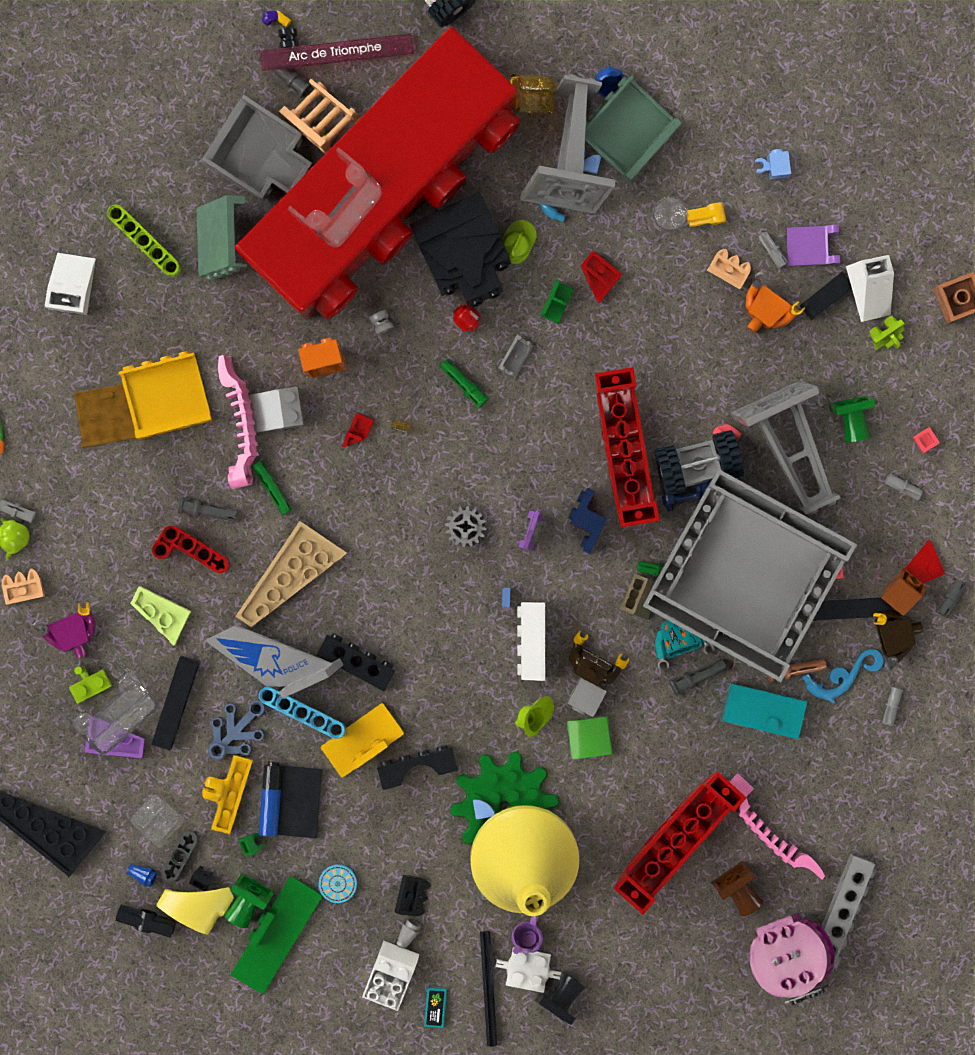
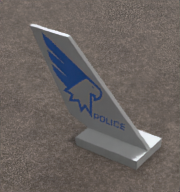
[205,625,343,699]

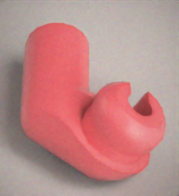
[713,424,742,441]

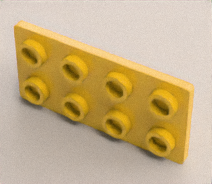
[321,703,404,778]

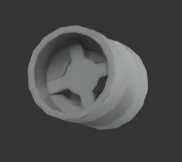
[369,310,394,335]

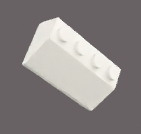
[517,602,545,681]

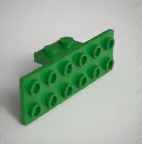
[231,876,322,994]

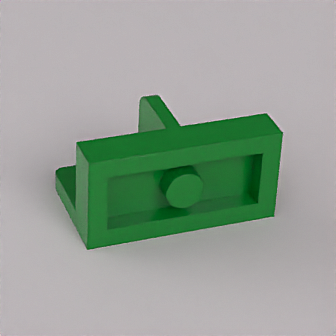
[541,279,574,324]

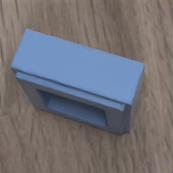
[502,588,510,607]

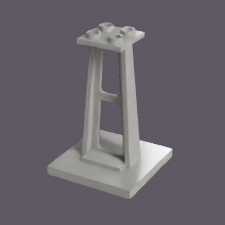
[521,74,615,214]
[731,380,840,515]

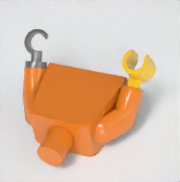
[745,272,805,334]

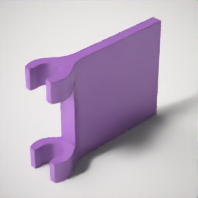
[787,225,840,266]

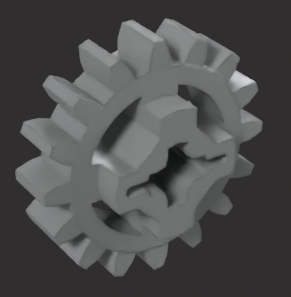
[445,506,486,548]

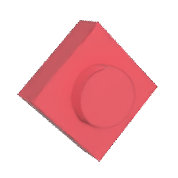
[912,427,940,454]

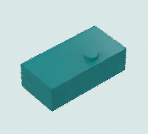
[721,683,807,739]

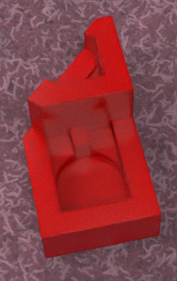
[342,412,375,448]

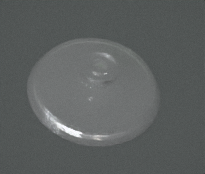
[653,196,687,231]

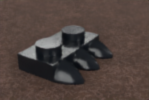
[394,875,431,916]

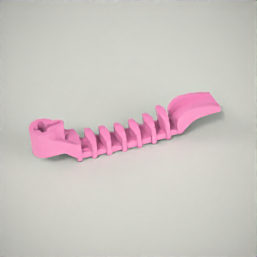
[218,355,259,489]
[729,773,825,880]

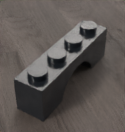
[377,745,458,790]

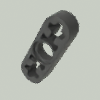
[161,830,198,882]

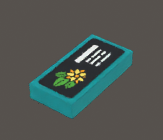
[424,987,447,1028]

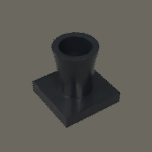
[535,973,585,1025]

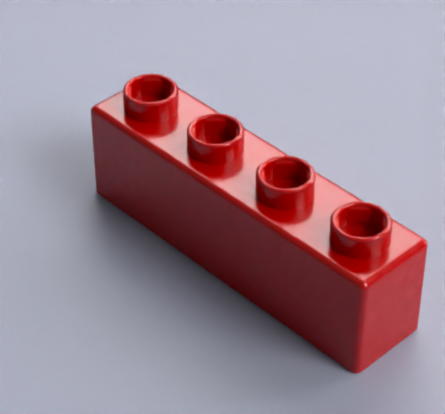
[235,26,521,320]

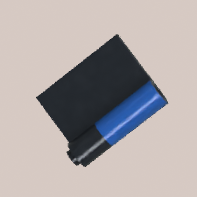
[258,761,322,838]

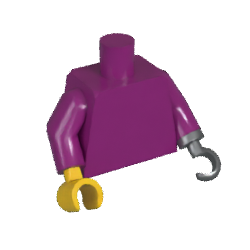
[33,602,96,659]

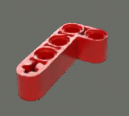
[152,525,230,573]

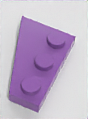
[85,715,146,759]

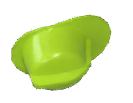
[502,220,537,264]
[515,696,554,737]

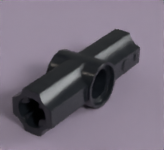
[115,904,176,938]

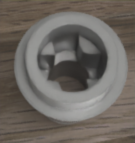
[396,918,421,949]

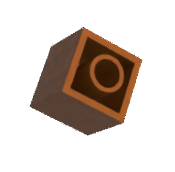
[881,568,926,616]

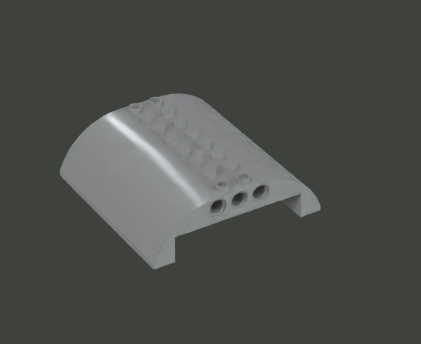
[643,469,857,682]

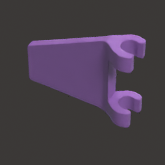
[518,511,543,551]

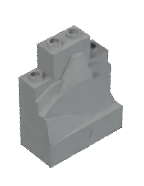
[200,95,312,200]

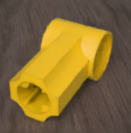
[687,202,727,227]

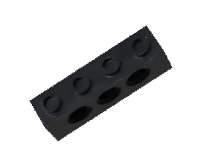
[316,633,396,691]

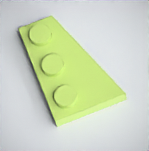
[130,586,191,646]

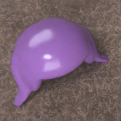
[511,916,543,954]

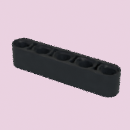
[152,656,200,751]

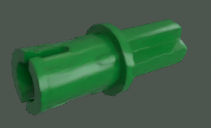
[637,561,663,578]

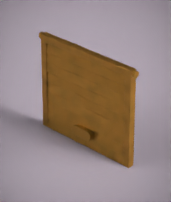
[74,384,136,448]

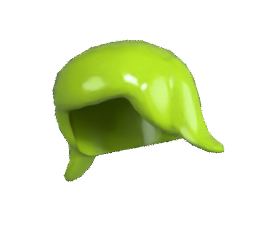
[0,517,30,559]

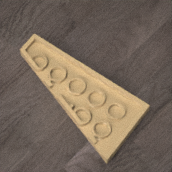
[235,521,348,627]

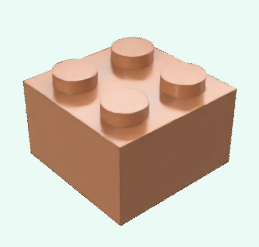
[933,272,975,324]

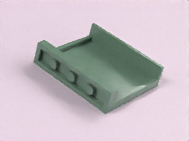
[585,75,682,181]
[197,195,247,280]

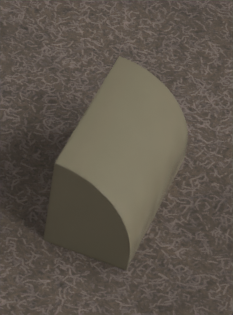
[620,573,655,620]

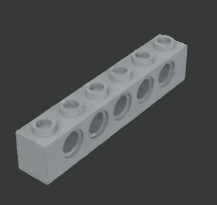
[821,853,876,971]

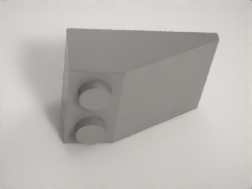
[248,386,305,433]

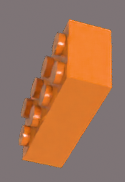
[298,337,347,379]

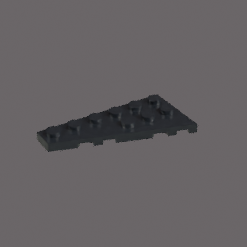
[0,791,107,877]

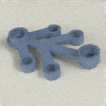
[208,700,265,760]

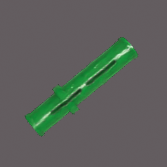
[252,460,292,515]

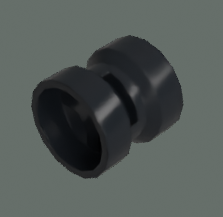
[278,27,298,51]

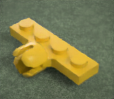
[202,755,253,834]

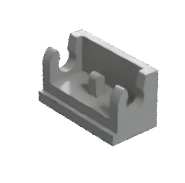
[498,334,534,379]

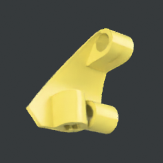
[157,887,234,935]

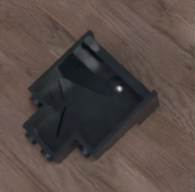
[409,192,511,308]

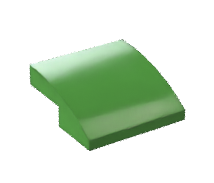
[567,716,613,760]

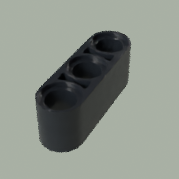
[800,271,852,321]

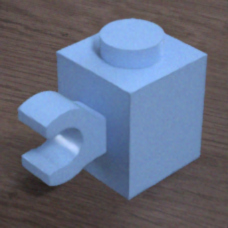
[755,149,791,179]

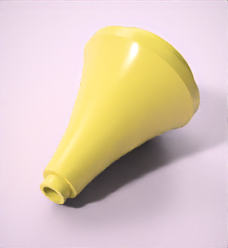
[470,806,579,916]

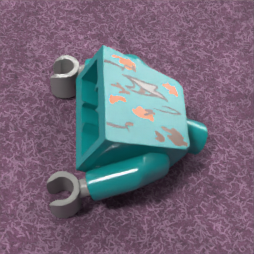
[655,619,715,670]

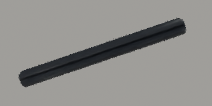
[480,931,497,1047]

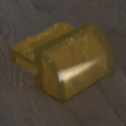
[510,74,556,114]

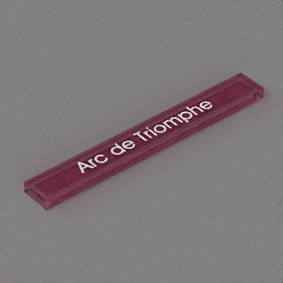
[259,33,414,71]

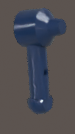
[662,492,702,511]

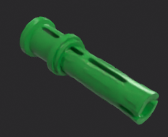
[439,359,490,410]

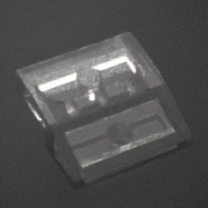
[129,792,185,848]

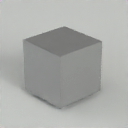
[567,677,607,717]

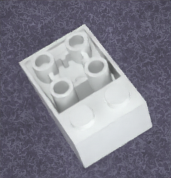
[45,253,96,315]
[846,255,894,322]
[362,941,420,1011]

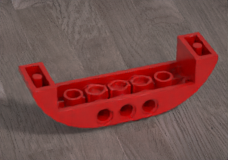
[595,367,660,528]
[613,771,747,915]

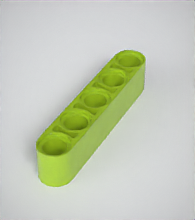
[107,204,182,278]

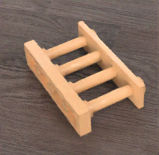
[279,79,359,154]

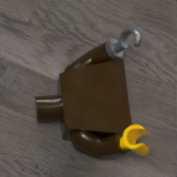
[873,610,924,671]

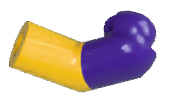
[262,10,292,28]

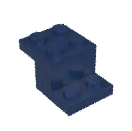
[568,488,607,554]

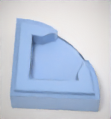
[583,155,601,175]
[473,799,495,819]

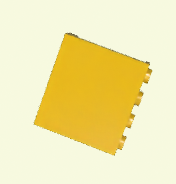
[119,351,213,440]

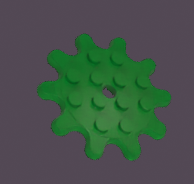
[450,752,560,845]

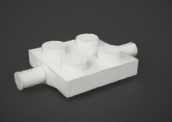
[495,946,561,993]

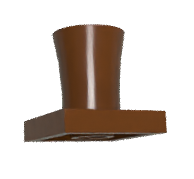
[711,861,763,916]

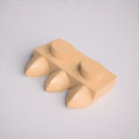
[707,249,751,289]
[2,569,45,605]

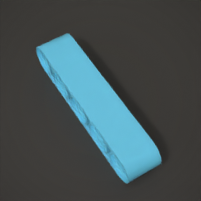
[259,687,347,739]

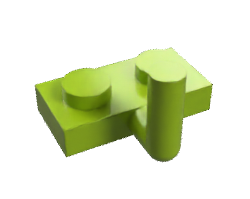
[69,666,112,704]

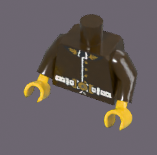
[569,631,629,687]

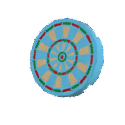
[319,864,357,903]

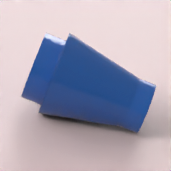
[127,864,157,887]

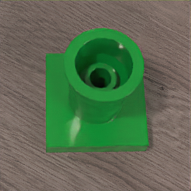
[829,396,875,442]
[225,873,275,928]

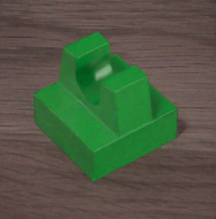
[238,833,264,857]

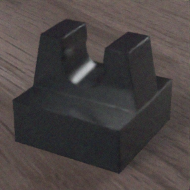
[189,866,214,891]

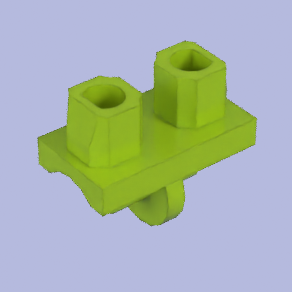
[869,315,905,350]

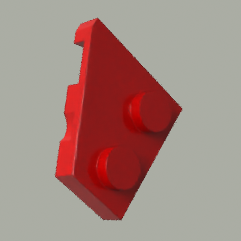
[581,251,623,304]
[905,540,945,583]

